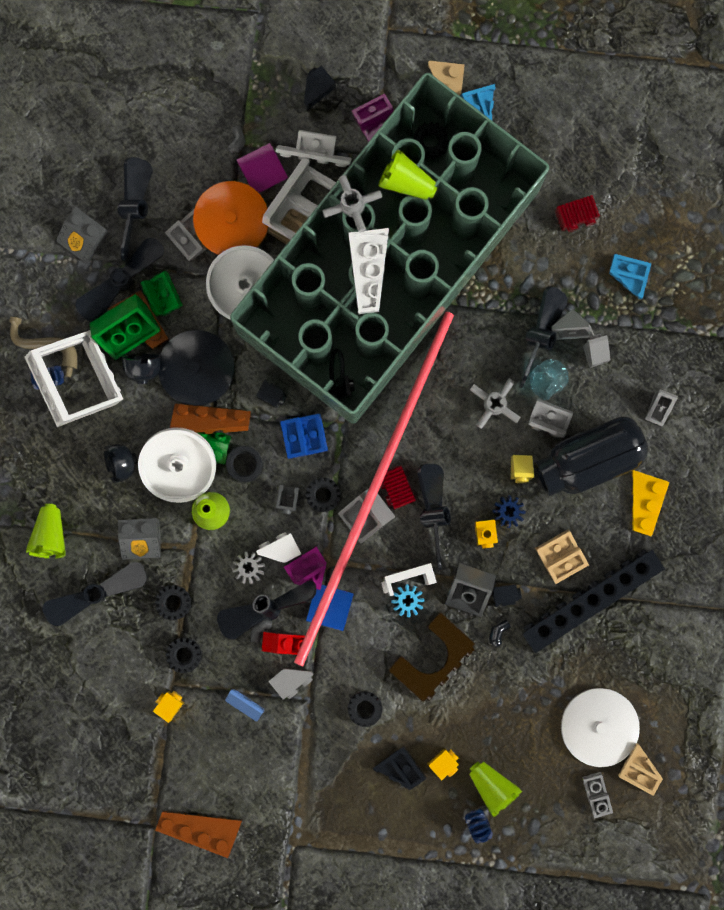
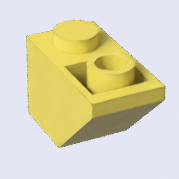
[511,455,534,483]

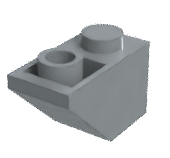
[583,334,611,368]
[268,668,314,699]

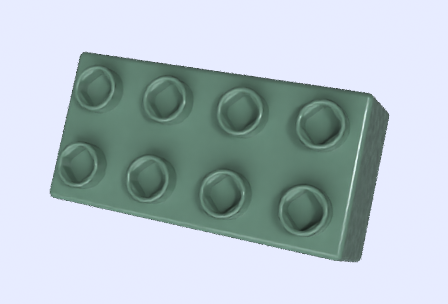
[230,73,549,424]

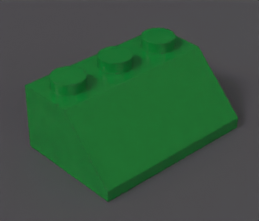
[90,294,161,360]

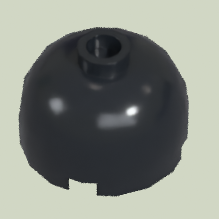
[122,353,161,384]
[103,444,137,483]

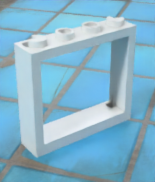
[25,330,123,427]

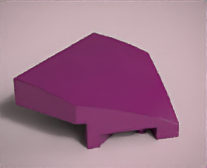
[284,547,326,590]

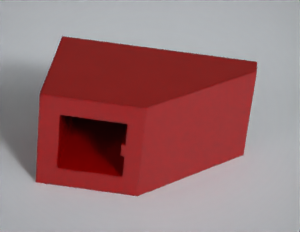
[262,632,305,655]

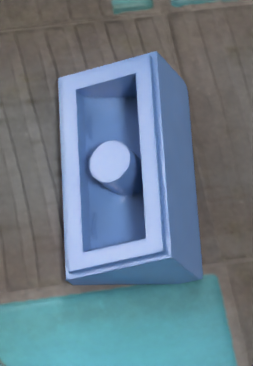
[225,689,264,721]

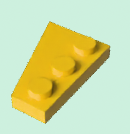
[632,470,669,537]

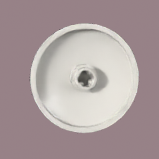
[206,245,274,320]
[138,428,216,503]
[561,688,639,767]

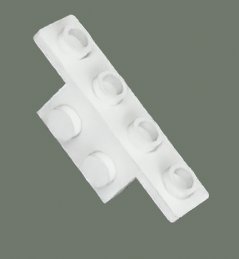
[276,130,352,167]

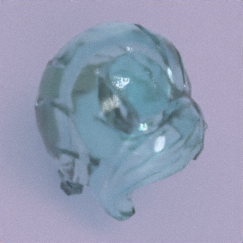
[529,359,569,400]

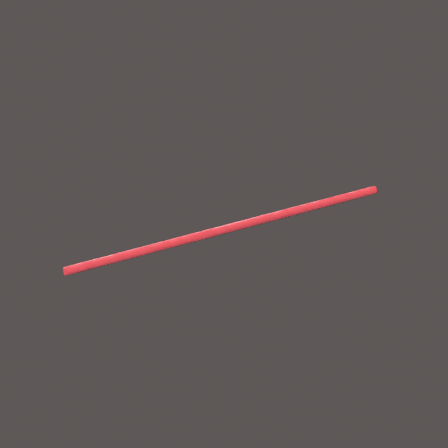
[294,312,454,666]

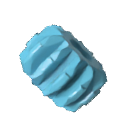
[391,584,424,617]

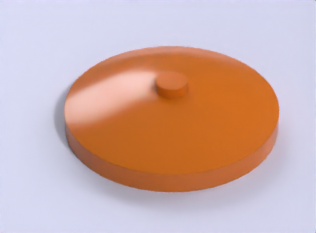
[193,181,269,255]

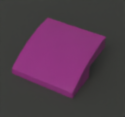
[352,94,394,142]
[236,143,288,193]

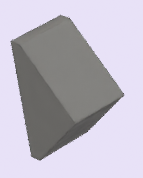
[552,309,594,340]
[645,389,678,426]

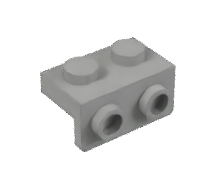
[528,399,573,438]

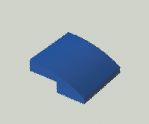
[280,414,328,459]
[306,585,354,631]

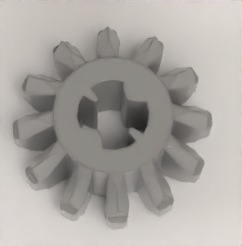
[232,552,265,584]

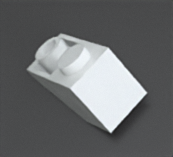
[256,532,302,563]

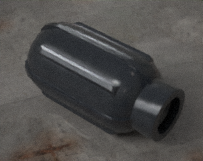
[534,417,648,496]

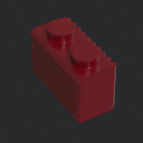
[555,195,600,232]
[380,465,416,510]

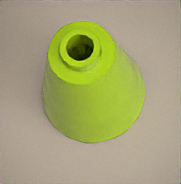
[378,149,437,200]
[192,492,230,530]
[26,504,66,558]
[469,761,522,817]

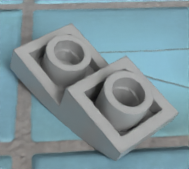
[582,772,613,818]

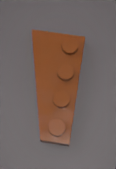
[170,404,251,434]
[155,811,242,858]

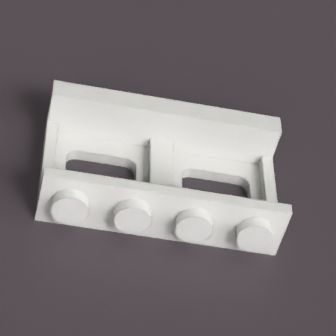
[262,157,339,240]
[381,563,437,596]

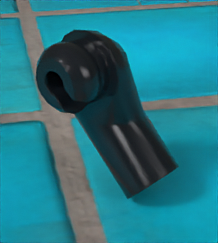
[489,620,511,647]

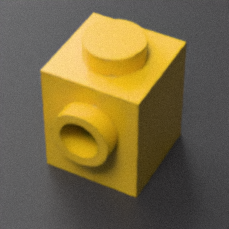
[475,520,498,549]
[153,691,185,723]
[428,748,459,781]

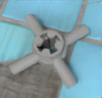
[322,175,382,233]
[470,378,521,429]

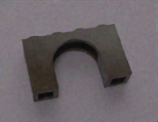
[388,612,475,702]

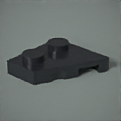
[373,746,427,790]

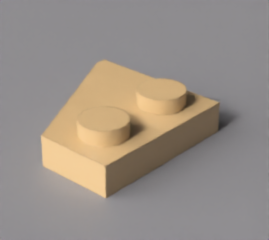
[428,61,464,96]
[618,743,663,796]

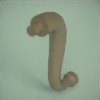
[10,317,77,378]

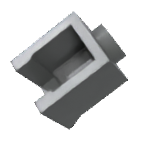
[276,485,299,515]

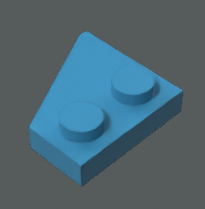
[460,84,495,120]
[609,254,651,299]

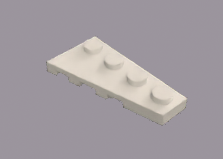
[348,228,389,314]

